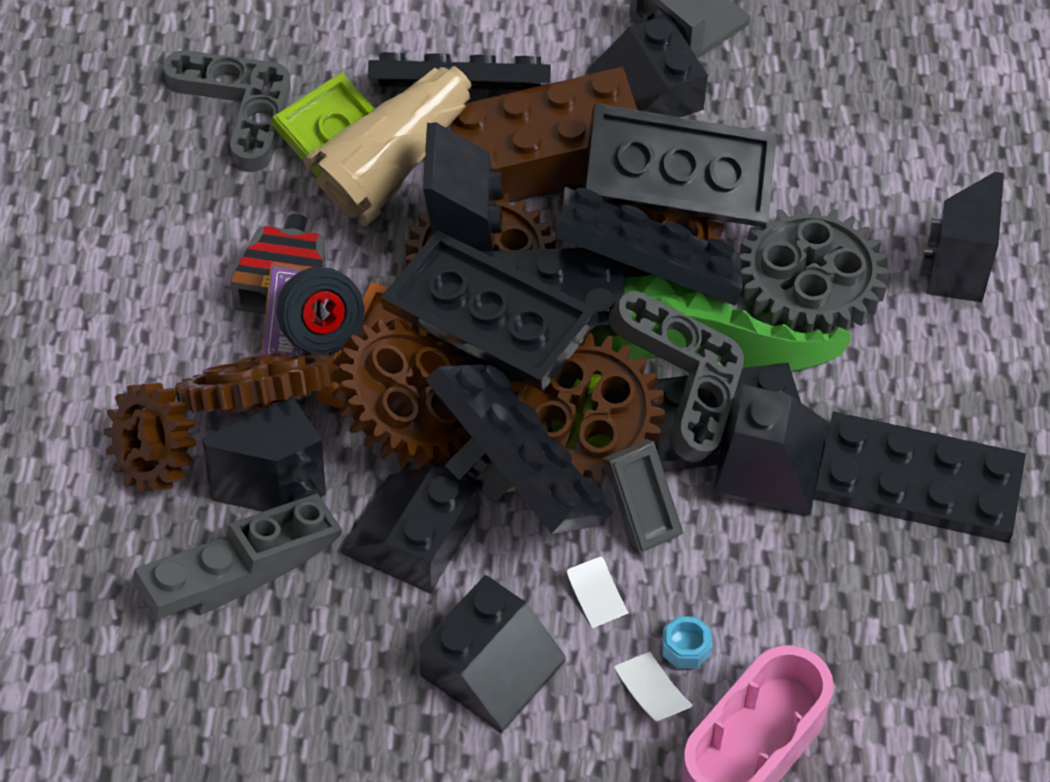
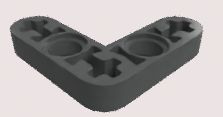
[163,50,291,172]
[609,291,744,462]

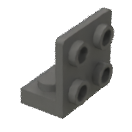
[630,0,750,58]

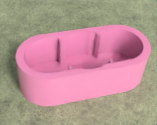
[680,645,833,782]

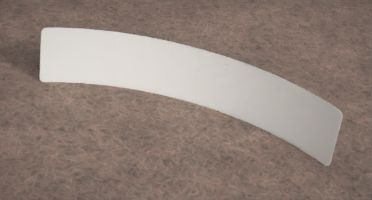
[567,557,693,721]

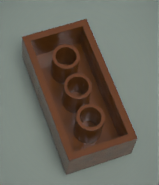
[450,67,637,202]

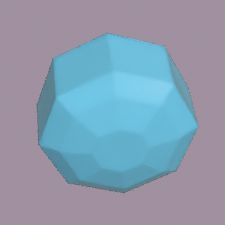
[662,616,712,669]

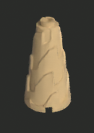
[303,66,471,227]

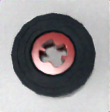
[276,266,365,354]

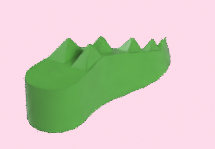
[593,275,851,371]

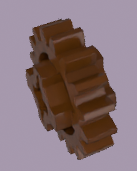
[104,383,197,492]

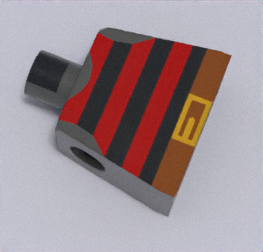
[231,214,326,321]

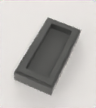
[603,439,684,553]

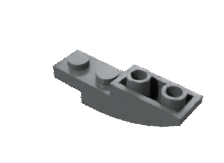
[132,493,342,619]

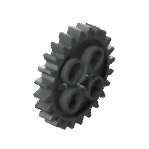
[739,205,890,334]

